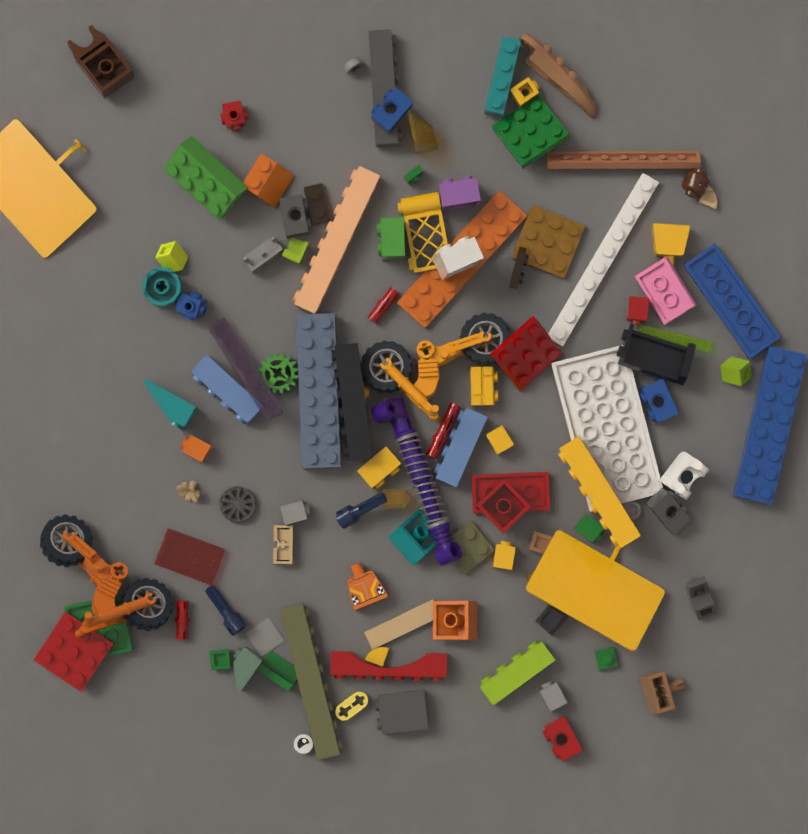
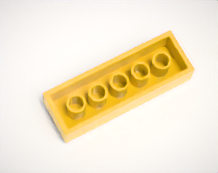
[558,436,641,548]

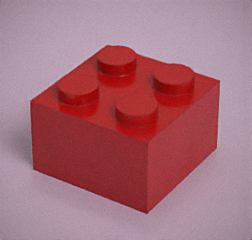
[476,479,531,534]

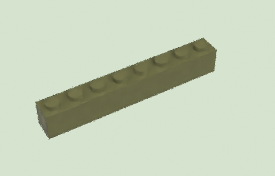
[280,604,342,760]

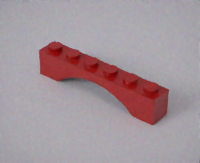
[330,651,447,681]

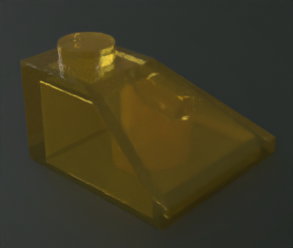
[407,110,441,154]

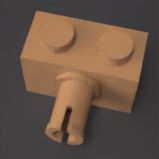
[639,670,685,714]

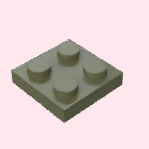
[451,521,495,574]

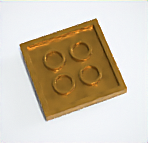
[511,205,585,279]

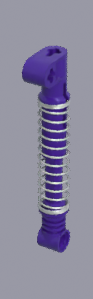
[371,397,462,566]

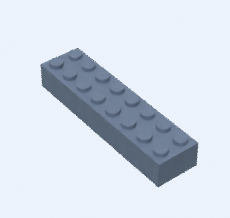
[296,313,341,469]

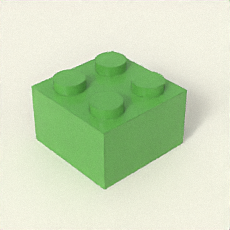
[377,217,405,261]

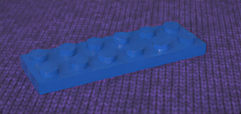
[683,243,781,359]

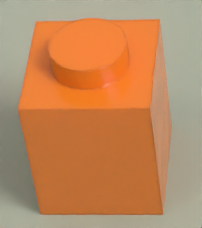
[181,435,212,463]

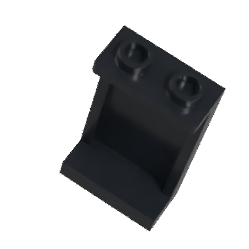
[616,324,696,386]

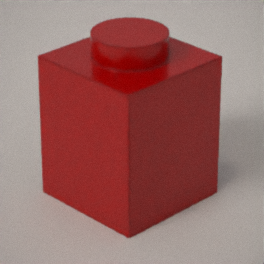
[626,296,649,325]

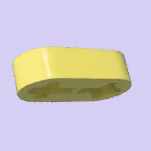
[335,691,368,721]

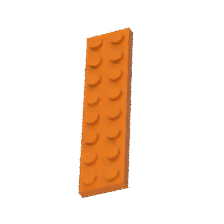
[397,190,528,329]

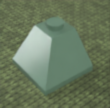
[233,646,264,693]

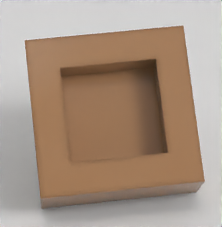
[529,531,552,554]

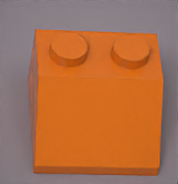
[243,154,295,208]
[433,601,478,640]

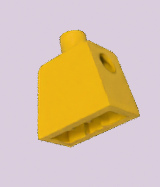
[652,223,690,266]

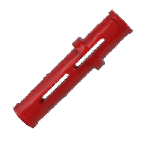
[426,402,461,459]

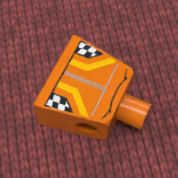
[347,562,388,610]

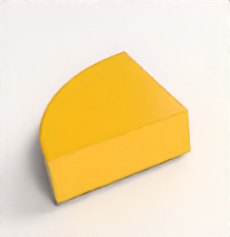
[365,647,389,666]

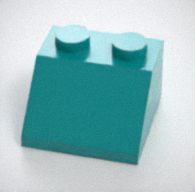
[388,508,437,565]

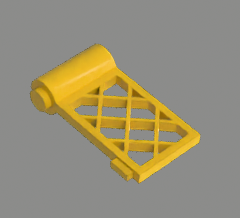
[397,192,448,273]

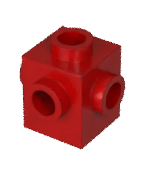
[220,100,249,131]

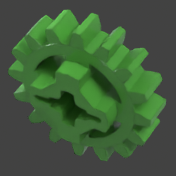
[257,353,299,394]

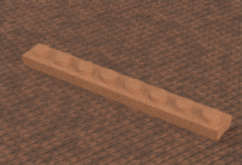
[547,151,701,170]

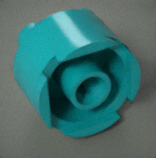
[142,267,183,308]

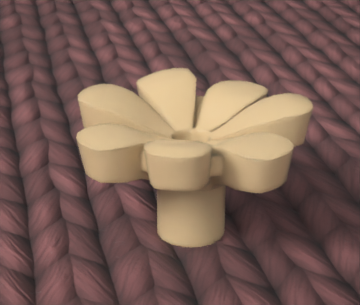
[176,481,200,503]

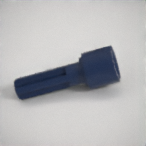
[336,493,387,529]
[205,585,247,636]

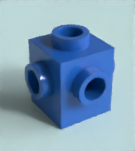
[175,291,208,321]

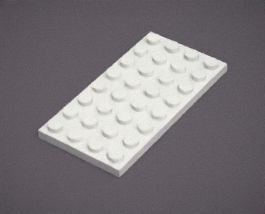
[551,345,663,512]

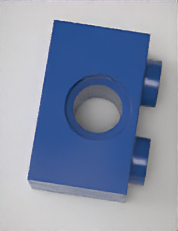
[371,87,414,134]
[639,379,679,424]

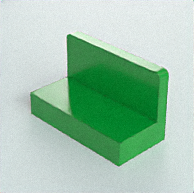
[257,651,297,691]

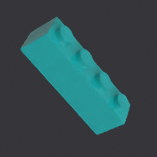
[484,36,521,118]

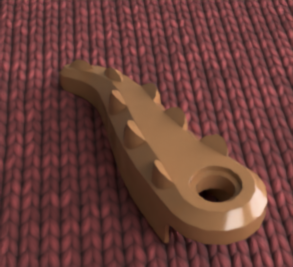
[519,34,597,118]

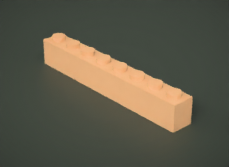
[293,166,380,314]

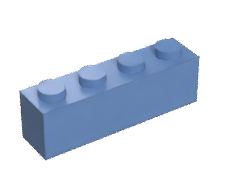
[191,355,264,424]
[434,408,487,488]

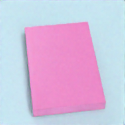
[634,256,697,325]

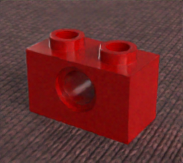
[543,715,583,762]

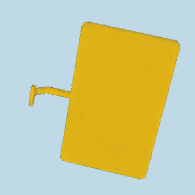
[0,119,97,258]
[526,530,665,651]

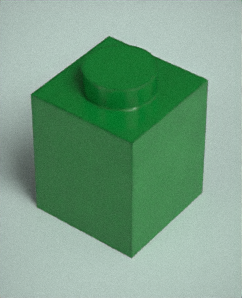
[573,513,604,543]

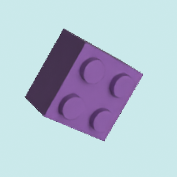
[438,176,481,212]

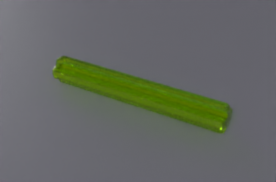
[637,325,712,352]

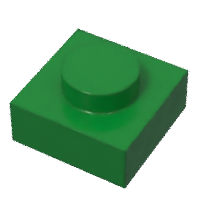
[404,165,423,184]
[594,647,618,670]
[209,649,231,670]

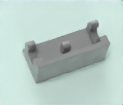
[242,236,284,274]

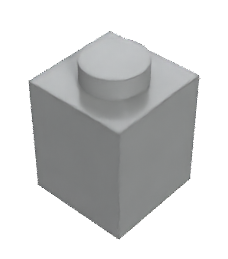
[280,500,310,525]
[539,680,567,712]

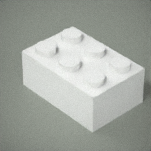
[433,236,484,280]

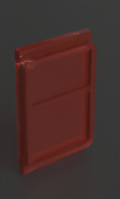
[154,528,226,585]

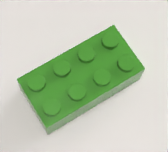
[163,136,248,220]

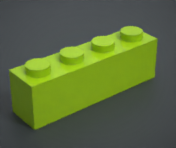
[479,640,555,706]

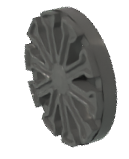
[220,486,256,522]

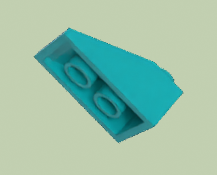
[143,379,198,430]

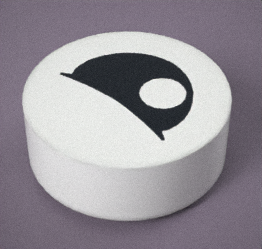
[294,734,313,754]

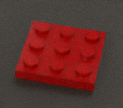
[490,316,563,391]
[33,611,114,692]

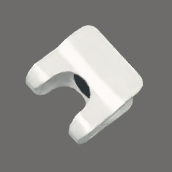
[660,452,710,500]

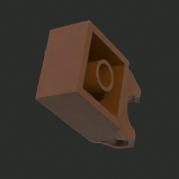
[67,25,135,99]

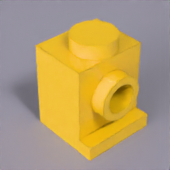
[509,77,540,108]

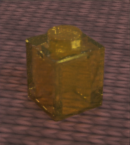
[382,489,410,509]

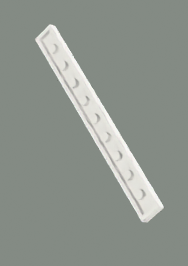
[548,173,659,347]

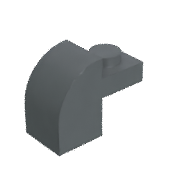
[685,576,716,620]

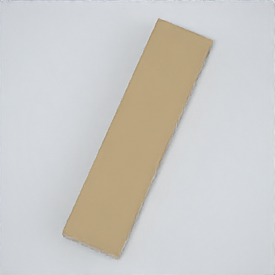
[364,599,434,650]

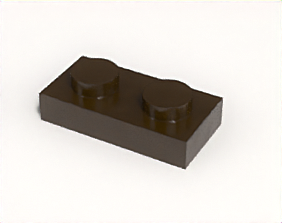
[303,183,331,225]
[509,246,529,289]

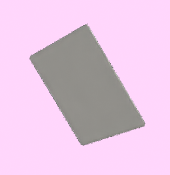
[245,617,285,657]

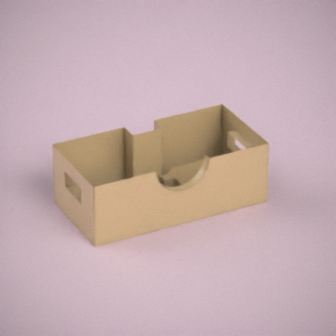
[273,525,294,564]

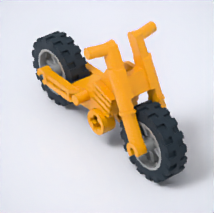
[361,313,511,422]

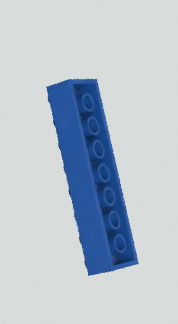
[732,346,807,505]

